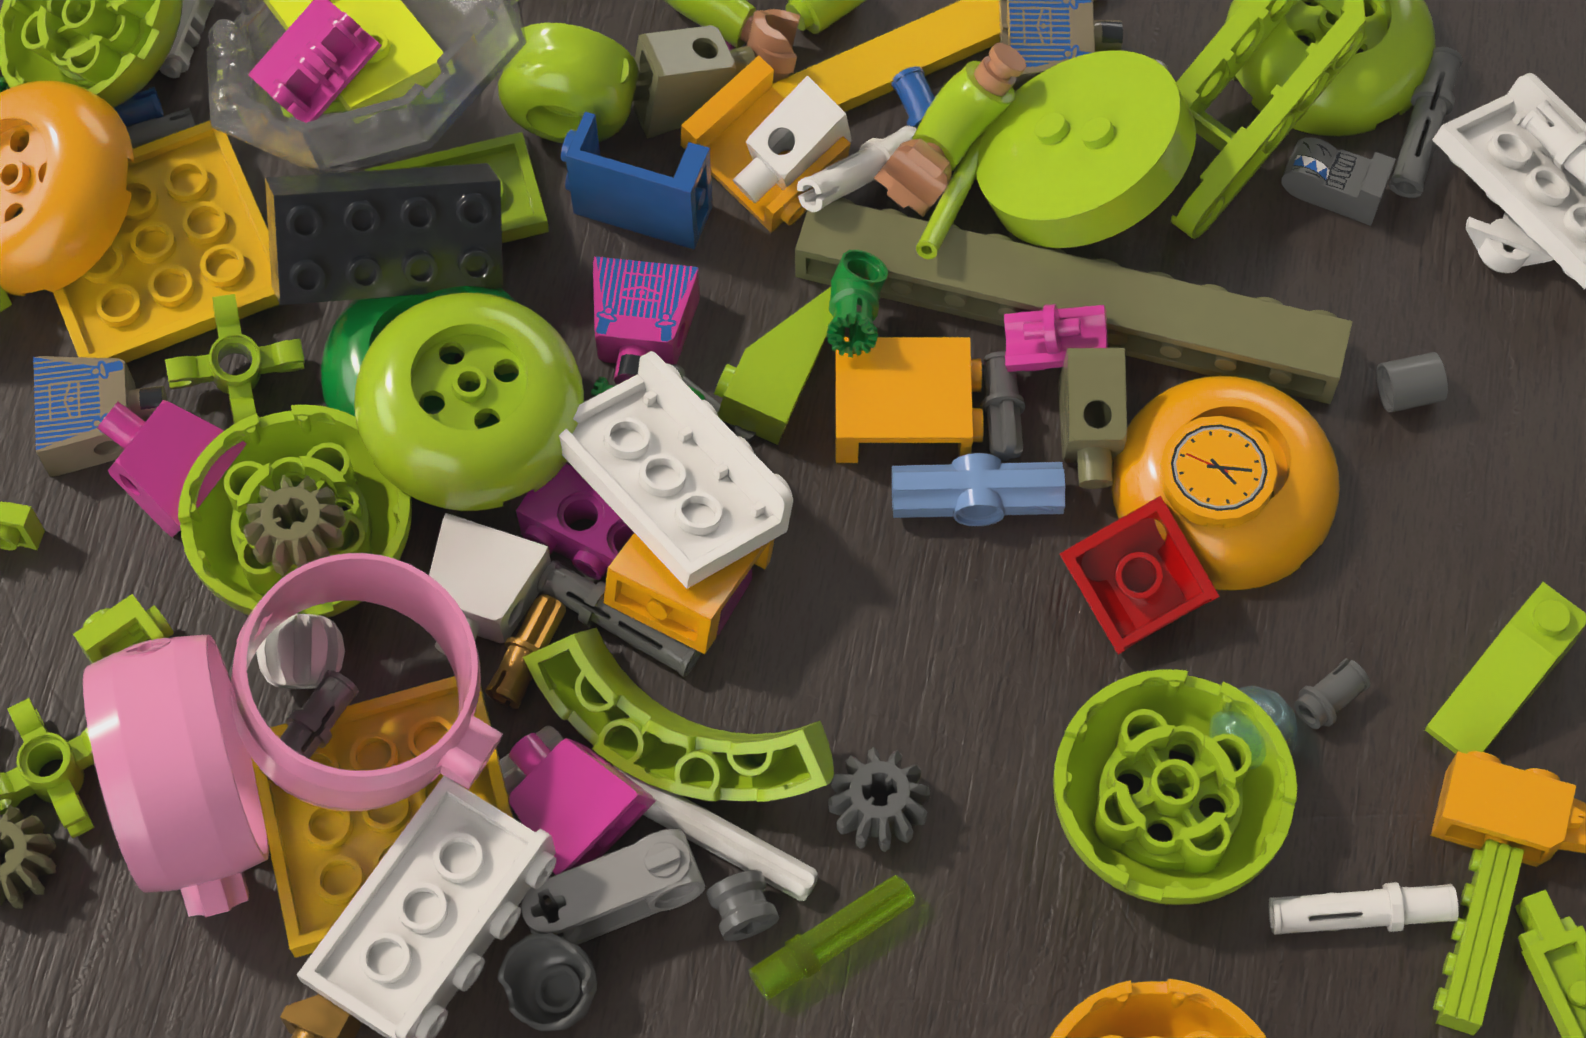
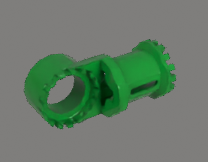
[826,250,888,358]

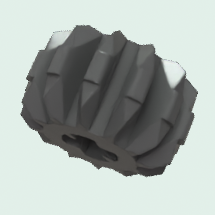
[828,747,930,852]

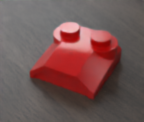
[1059,496,1220,654]

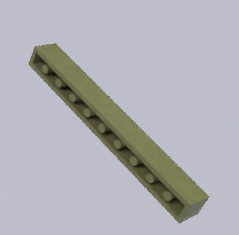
[795,197,1352,404]

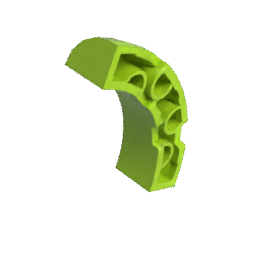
[523,627,834,802]

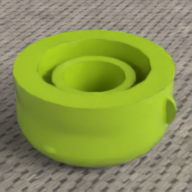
[498,23,639,143]

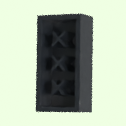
[265,163,503,305]

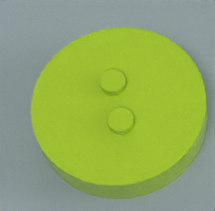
[976,51,1196,248]

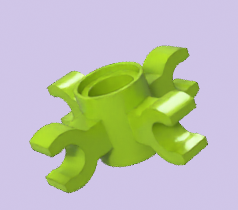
[165,294,304,424]
[0,698,95,839]

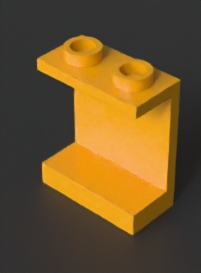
[681,56,851,233]
[835,337,983,463]
[603,533,775,654]

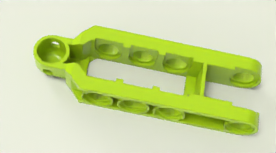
[1171,0,1367,239]

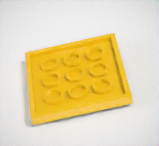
[20,117,279,363]
[251,676,514,958]

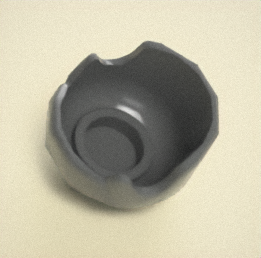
[498,933,597,1031]

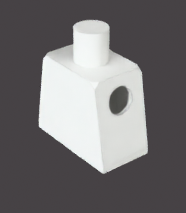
[733,76,852,203]
[429,513,551,655]

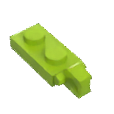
[1515,890,1586,1038]

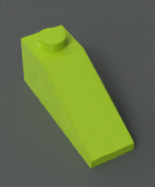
[714,287,833,445]
[1425,582,1586,754]

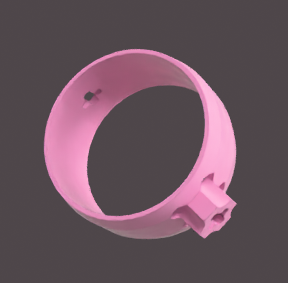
[231,553,503,811]
[83,635,269,917]

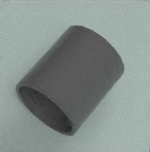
[1376,352,1448,413]

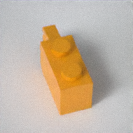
[1431,751,1586,867]

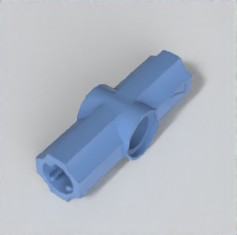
[891,453,1065,526]

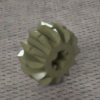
[244,475,346,577]
[0,806,56,909]

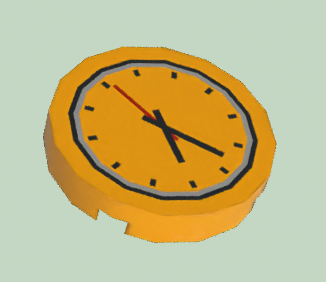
[1160,416,1277,528]

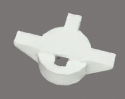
[1466,212,1553,273]

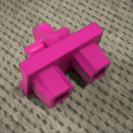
[1004,304,1108,372]

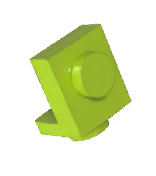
[73,594,174,664]

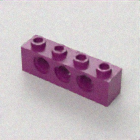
[516,464,752,635]

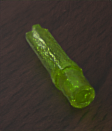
[748,876,915,1001]

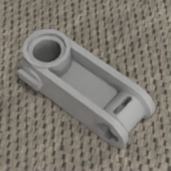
[521,829,705,945]

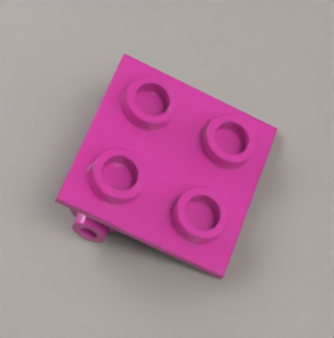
[248,0,382,129]

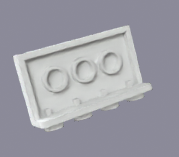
[1433,73,1586,289]
[559,351,793,589]
[297,776,557,1038]

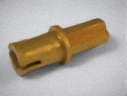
[485,594,566,709]

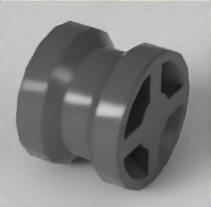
[706,870,779,941]

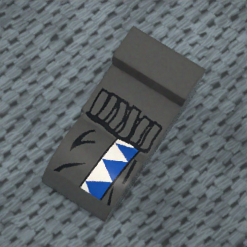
[1282,138,1396,226]

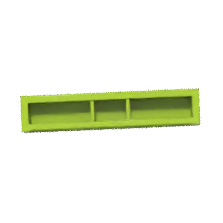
[1433,839,1524,1036]

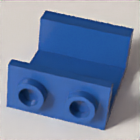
[561,111,713,250]

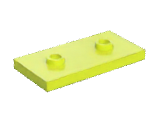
[263,0,451,121]

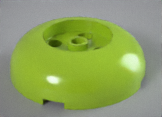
[0,0,183,108]
[1225,0,1435,136]
[354,293,584,511]
[178,405,412,618]
[1053,669,1297,905]

